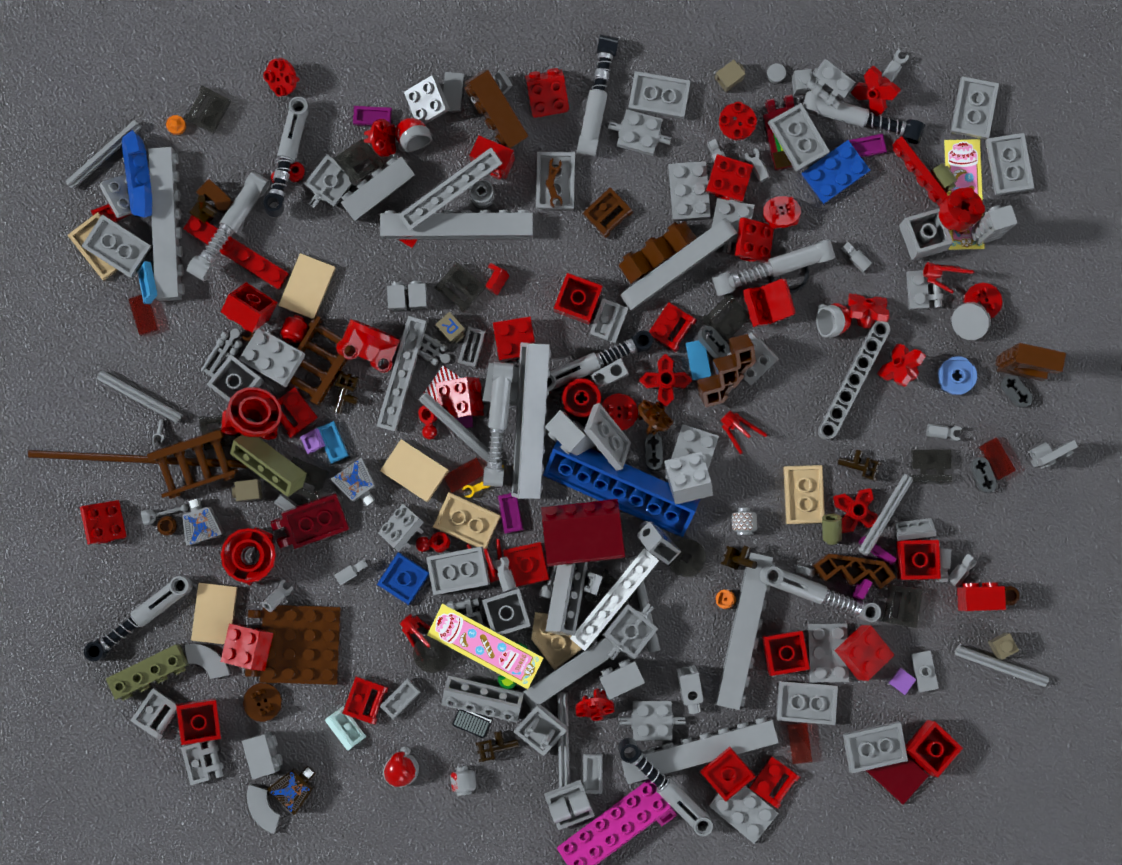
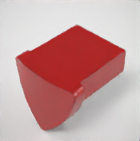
[485,263,509,296]

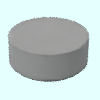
[767,63,786,84]
[795,565,816,578]

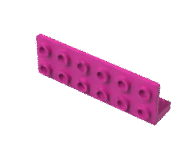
[557,779,677,865]

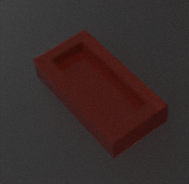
[128,295,159,336]
[979,437,1016,480]
[444,458,484,493]
[787,723,812,764]

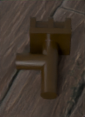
[189,195,217,223]
[334,371,359,414]
[838,450,881,481]
[720,545,757,570]
[475,731,519,762]

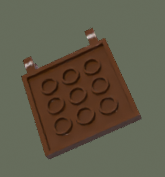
[245,605,341,685]

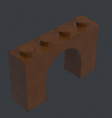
[996,343,1066,381]

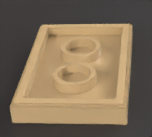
[68,212,118,281]
[278,253,336,319]
[380,439,449,502]
[783,465,825,524]
[433,492,501,549]
[191,583,238,644]

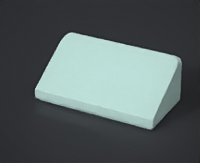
[325,706,366,751]

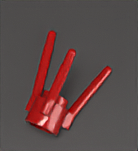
[923,262,974,293]
[720,410,767,454]
[466,539,502,583]
[400,614,431,663]

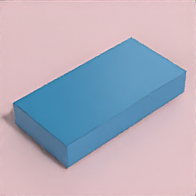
[137,261,158,304]
[685,341,711,381]
[317,421,349,464]

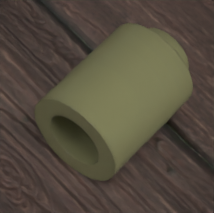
[822,514,842,545]

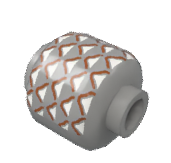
[732,508,757,535]

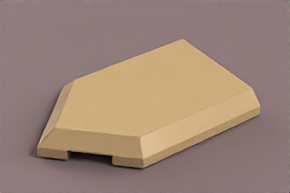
[531,612,582,670]

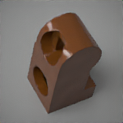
[196,179,233,214]

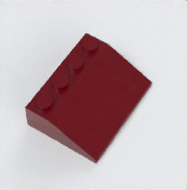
[541,499,625,566]

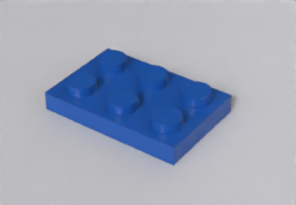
[801,140,870,205]

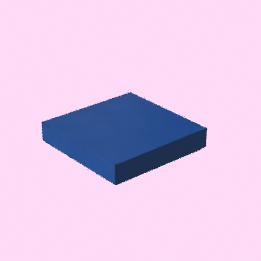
[377,552,429,605]

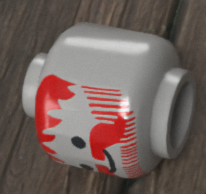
[450,766,476,795]

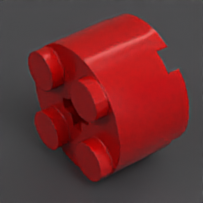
[938,187,985,232]
[562,379,601,419]

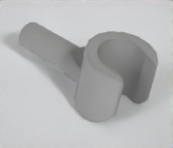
[152,419,164,448]

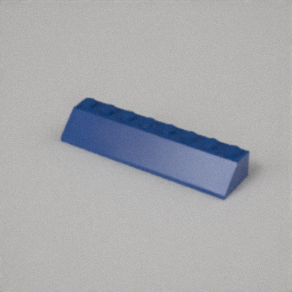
[543,440,700,537]

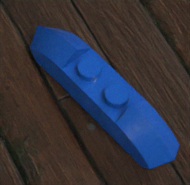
[122,130,152,218]

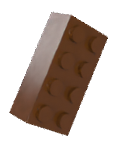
[464,70,529,148]

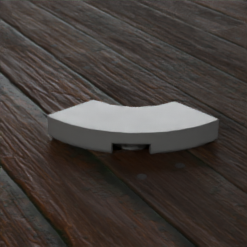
[184,644,230,679]
[247,784,281,834]

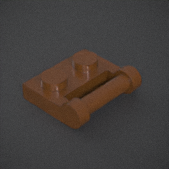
[583,187,633,238]

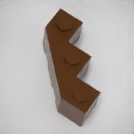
[618,221,697,284]
[697,334,756,408]
[811,553,896,589]

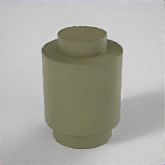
[930,163,957,192]

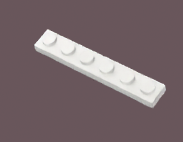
[570,548,659,651]

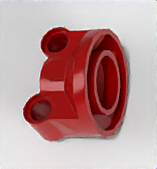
[336,319,400,373]
[221,387,282,440]
[221,527,276,586]

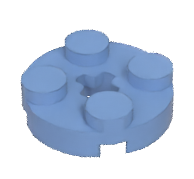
[937,356,977,395]

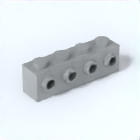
[340,156,415,221]
[971,205,1017,245]
[546,562,588,636]
[442,676,524,723]

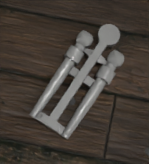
[201,329,243,377]
[400,333,450,366]

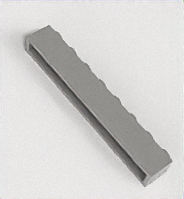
[148,147,185,301]
[380,210,533,240]
[511,342,551,499]
[715,552,775,710]
[621,717,779,784]

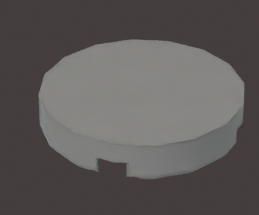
[952,302,991,340]

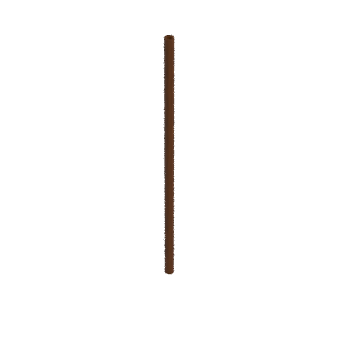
[28,450,248,468]

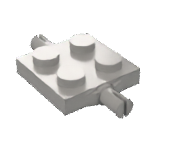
[608,109,672,156]
[304,153,358,208]
[712,198,755,253]
[603,603,658,660]
[619,701,686,741]

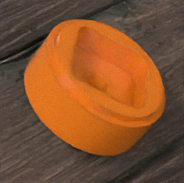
[166,115,186,135]
[715,590,736,609]

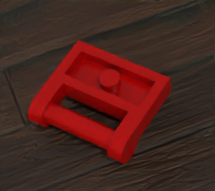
[649,302,697,352]
[278,387,318,438]
[342,676,389,725]
[749,756,800,809]

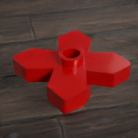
[851,66,901,116]
[848,294,890,328]
[877,343,926,387]
[639,354,692,407]
[833,488,878,533]

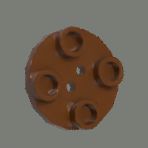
[637,400,673,435]
[243,683,282,722]

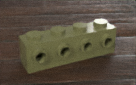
[230,435,307,497]
[106,644,190,701]

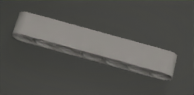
[620,218,738,311]
[818,321,890,440]
[522,637,615,710]

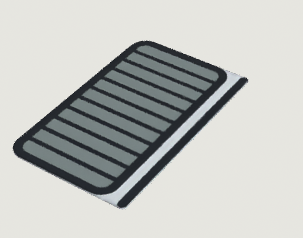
[453,709,492,738]

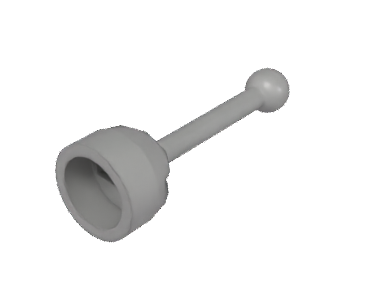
[141,504,188,526]
[538,565,557,600]

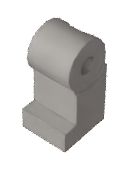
[591,358,630,389]

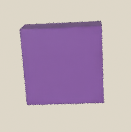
[300,429,326,454]
[889,668,916,695]

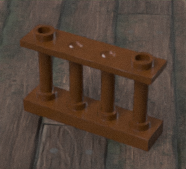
[290,316,351,407]
[147,429,239,499]

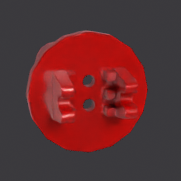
[263,58,300,97]
[718,101,757,140]
[364,119,396,157]
[763,196,801,229]
[964,283,1003,318]
[602,393,638,431]
[575,688,615,721]

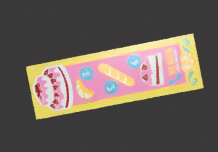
[944,139,985,250]
[427,604,543,689]

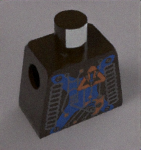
[267,765,316,815]

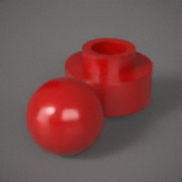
[271,162,305,184]
[418,405,438,440]
[415,532,450,553]

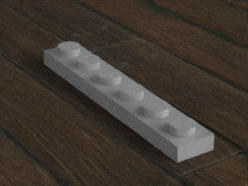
[398,148,503,231]
[377,316,428,432]

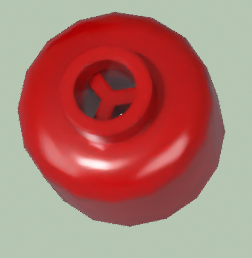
[280,315,308,345]

